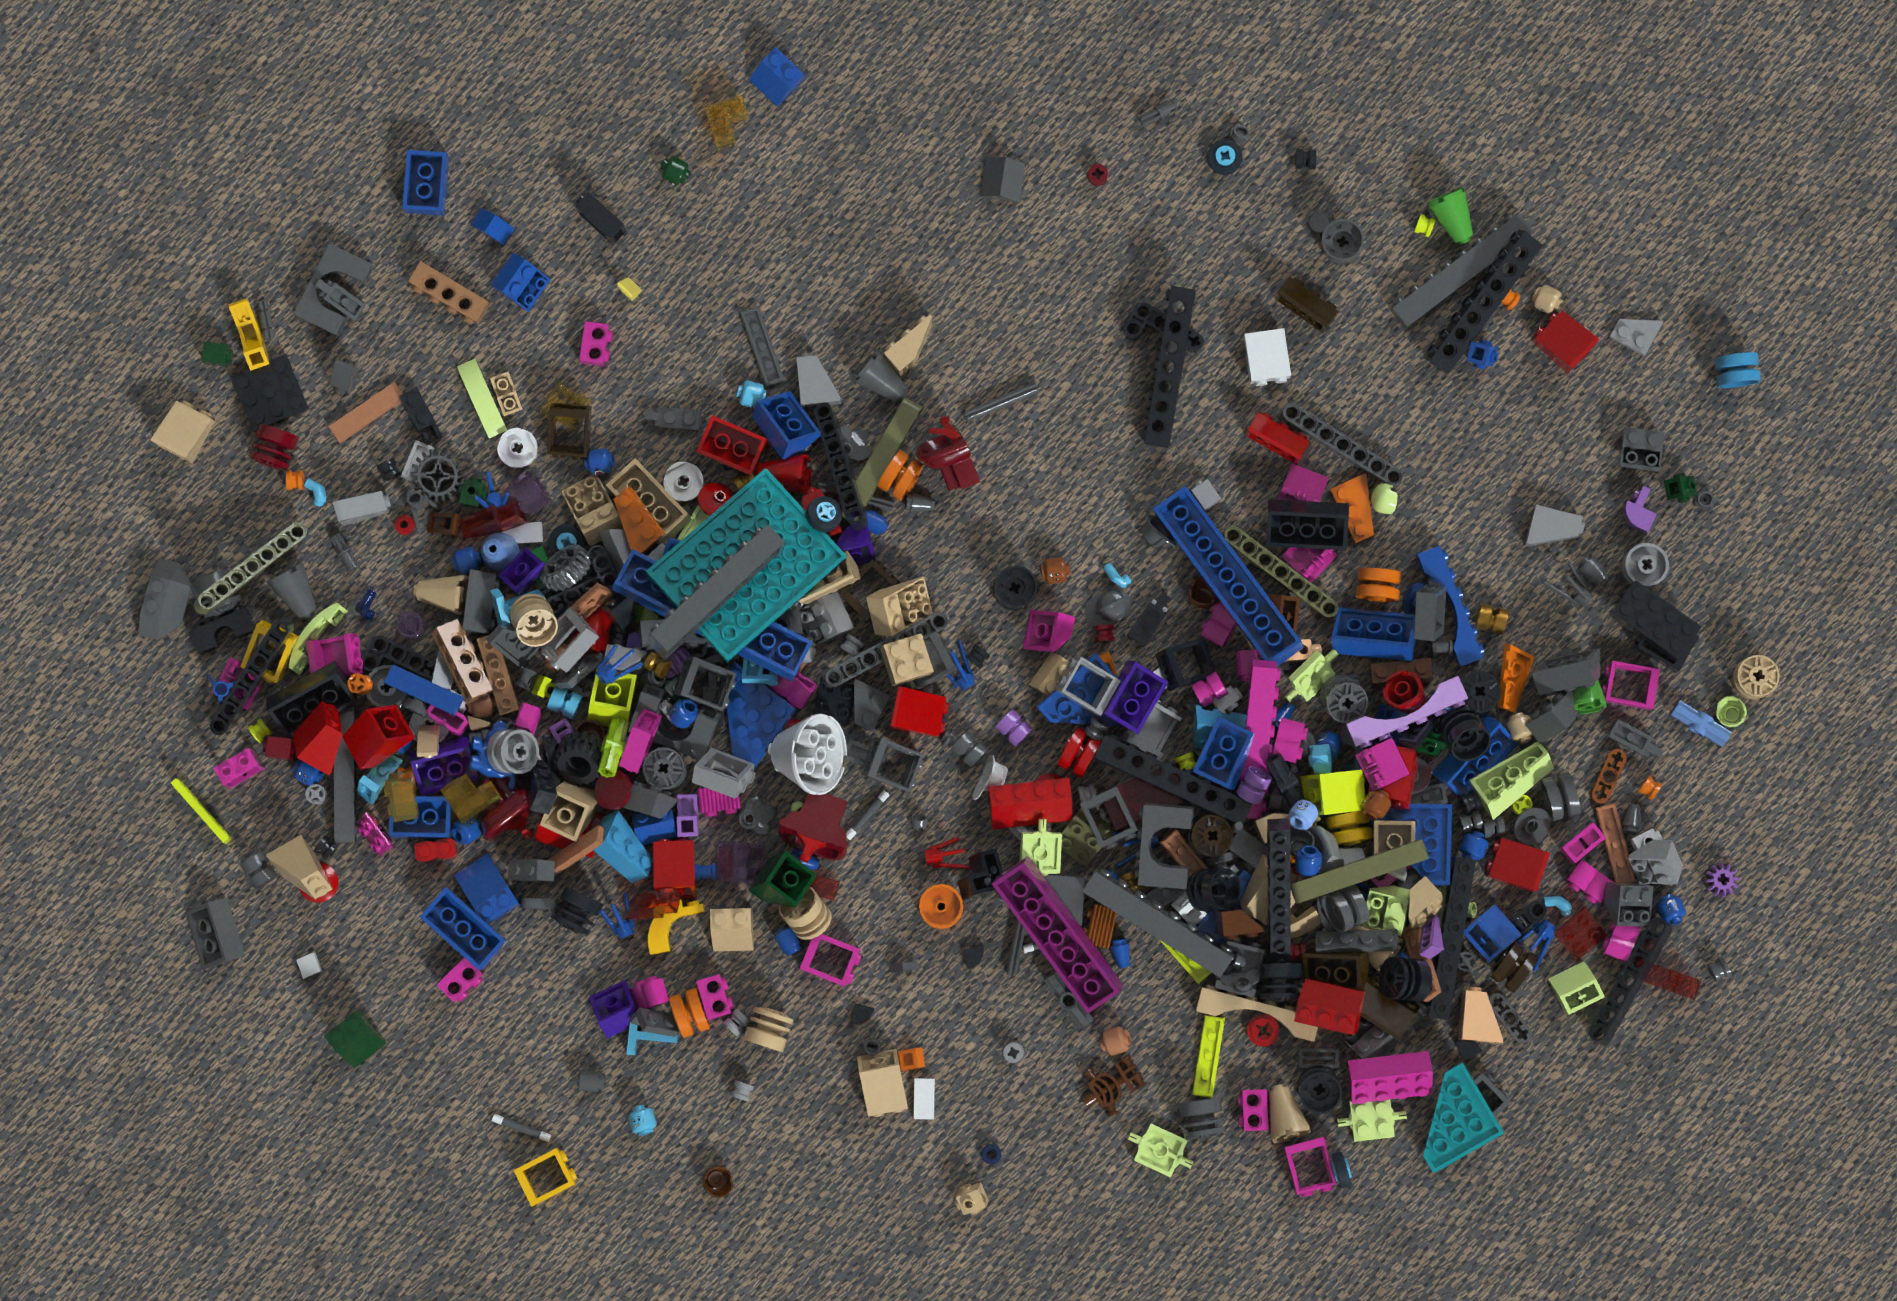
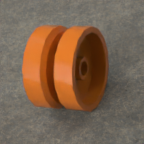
[877,449,924,502]
[1355,568,1402,602]
[919,884,964,930]
[669,987,711,1038]

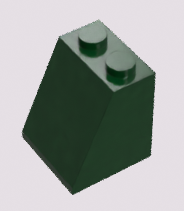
[748,851,817,908]
[324,1011,387,1068]

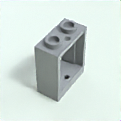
[540,607,599,673]
[1055,656,1120,716]
[692,748,755,799]

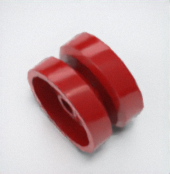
[1057,727,1102,778]

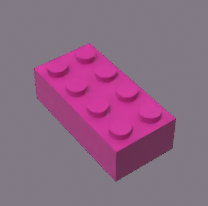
[1348,1051,1433,1104]

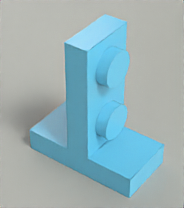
[490,588,545,627]
[357,754,403,805]
[626,1014,679,1055]

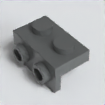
[630,1008,679,1037]

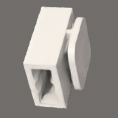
[1243,328,1291,386]

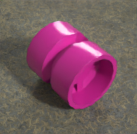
[1191,672,1229,708]

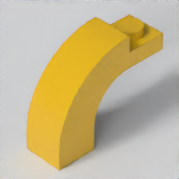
[229,298,269,371]
[648,899,705,955]

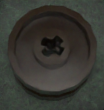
[1489,941,1539,993]

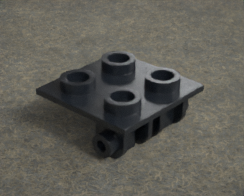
[813,677,854,725]

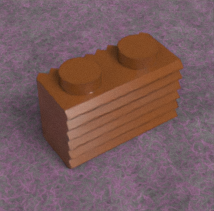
[1084,904,1117,949]

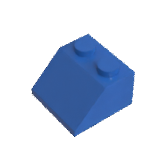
[749,47,805,107]

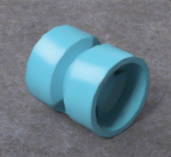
[547,686,583,720]

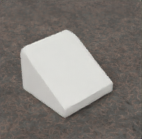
[296,952,322,979]

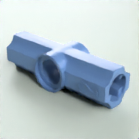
[1671,700,1732,747]

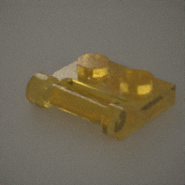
[540,380,593,432]

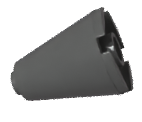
[851,349,908,402]
[267,562,317,620]

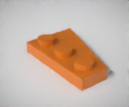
[1330,473,1374,544]
[614,486,665,554]
[1497,643,1535,713]

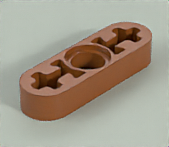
[1591,749,1626,804]

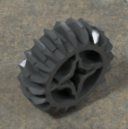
[410,448,465,503]
[539,544,591,593]

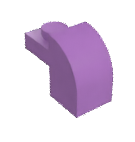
[1623,486,1657,534]
[677,793,699,837]

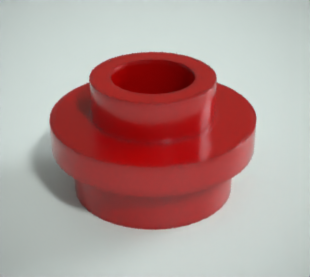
[394,515,415,535]

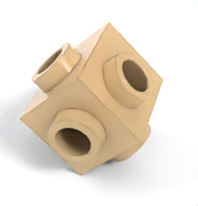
[955,1182,989,1215]

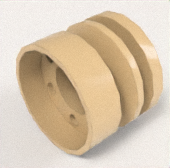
[509,593,558,647]
[1732,655,1780,700]
[778,887,832,940]
[743,1007,793,1053]

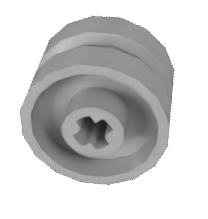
[1621,543,1669,589]
[487,729,539,774]

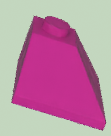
[1023,610,1075,652]

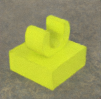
[531,675,557,698]

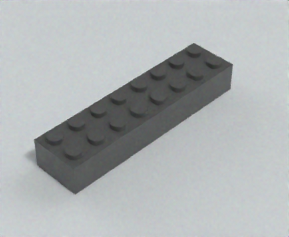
[648,525,785,660]

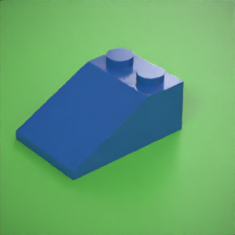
[1193,716,1255,791]
[454,854,520,925]

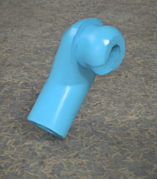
[304,478,327,507]
[1103,563,1131,588]
[1543,896,1572,916]

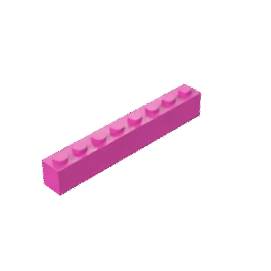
[1239,659,1281,819]

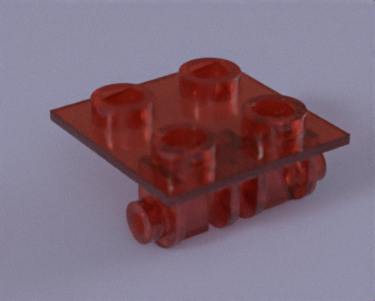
[1554,907,1607,962]

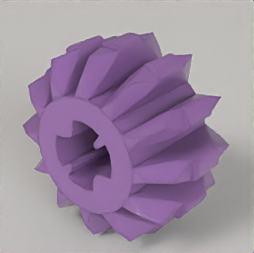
[666,647,692,678]
[1704,863,1740,897]

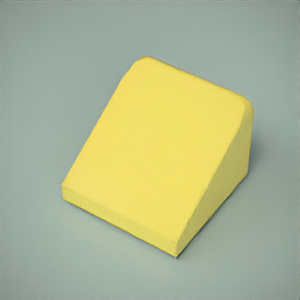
[617,278,642,301]

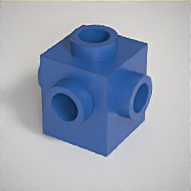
[1466,339,1498,369]

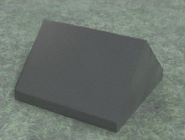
[980,157,1025,203]

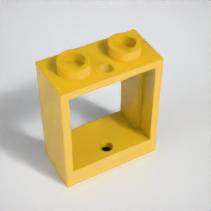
[240,620,299,683]
[513,1148,578,1207]

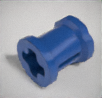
[695,863,716,882]

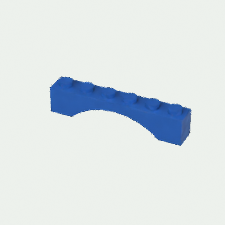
[1416,546,1485,668]

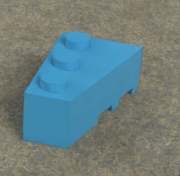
[1192,705,1247,749]
[594,810,653,883]

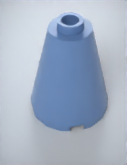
[479,532,520,572]

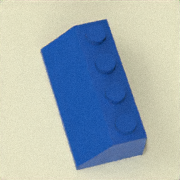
[1331,607,1416,661]
[1433,713,1518,797]
[420,887,506,971]

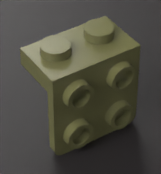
[1061,807,1114,866]

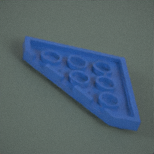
[1036,653,1120,726]
[727,661,797,769]
[1370,804,1452,886]

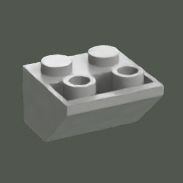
[800,592,854,647]
[604,644,647,679]
[1628,840,1683,885]

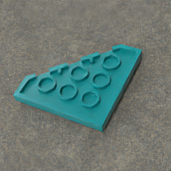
[1423,1062,1504,1174]

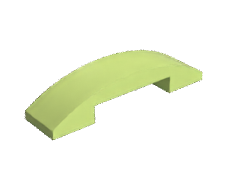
[457,359,507,439]
[289,603,347,675]

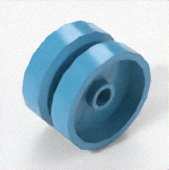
[1714,352,1762,388]

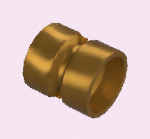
[1475,603,1509,635]

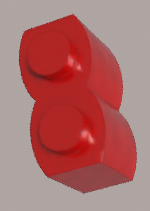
[414,838,458,862]

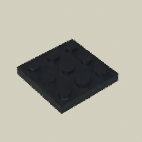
[231,354,309,432]

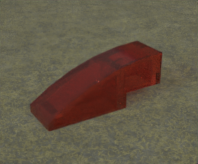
[460,500,527,538]
[627,888,681,919]
[1633,960,1702,1000]

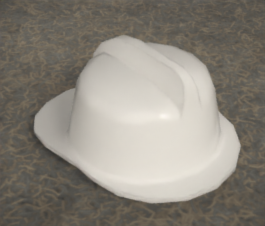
[973,755,1008,800]

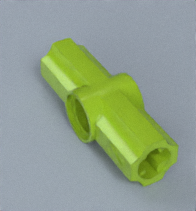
[598,716,629,777]

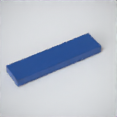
[384,665,464,716]

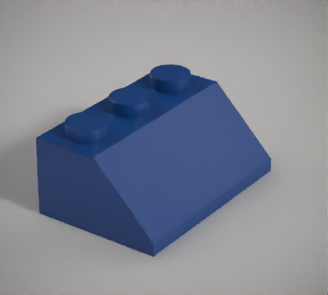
[752,391,821,460]
[389,796,453,839]

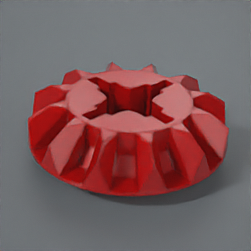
[1247,1014,1279,1047]

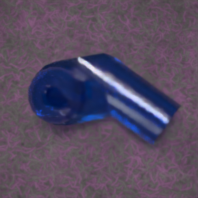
[361,589,377,621]

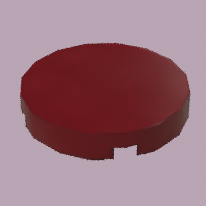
[595,770,632,810]

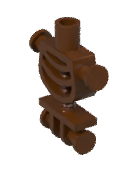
[1081,1055,1147,1117]

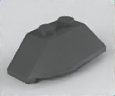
[138,558,191,640]

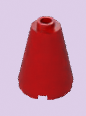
[755,454,812,494]
[568,603,612,656]
[1383,670,1426,714]

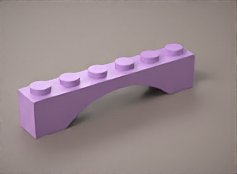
[1346,676,1468,749]

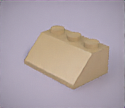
[799,550,861,604]

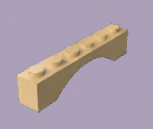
[1195,985,1318,1042]

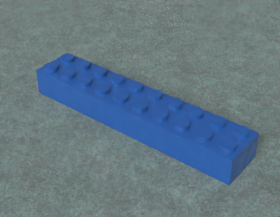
[1153,486,1304,666]
[612,549,813,682]

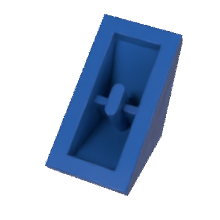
[470,208,515,246]

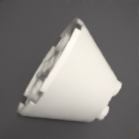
[768,714,847,795]

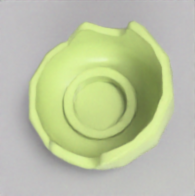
[1371,483,1397,514]
[1716,696,1747,728]

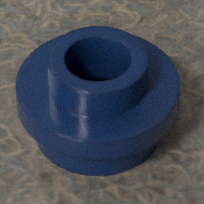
[981,1144,1001,1164]

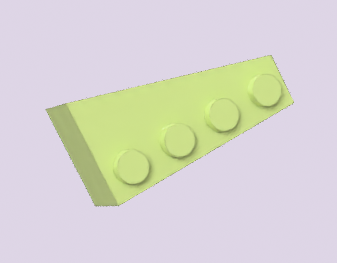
[1469,742,1554,820]

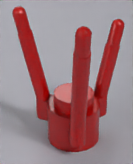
[925,837,971,869]

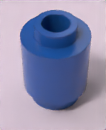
[865,510,889,536]
[774,926,801,957]

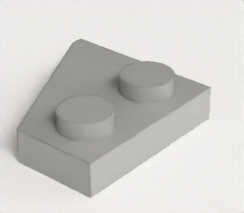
[1609,319,1663,356]

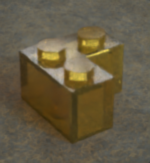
[704,95,749,149]
[384,769,419,822]
[441,774,501,824]

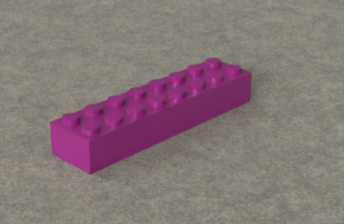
[992,856,1123,1014]

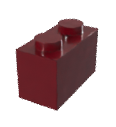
[263,736,296,762]

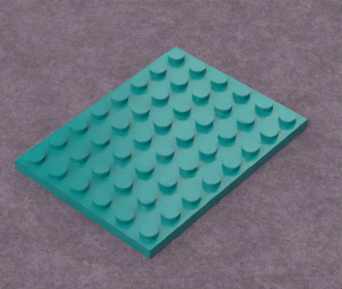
[645,468,847,662]

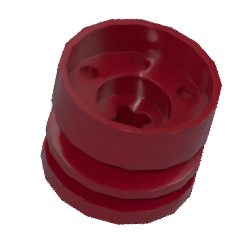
[248,424,299,470]

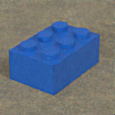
[402,150,449,216]

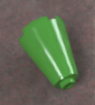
[1427,187,1473,245]
[1572,680,1607,714]

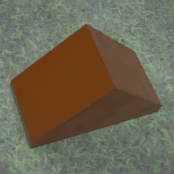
[427,513,461,538]

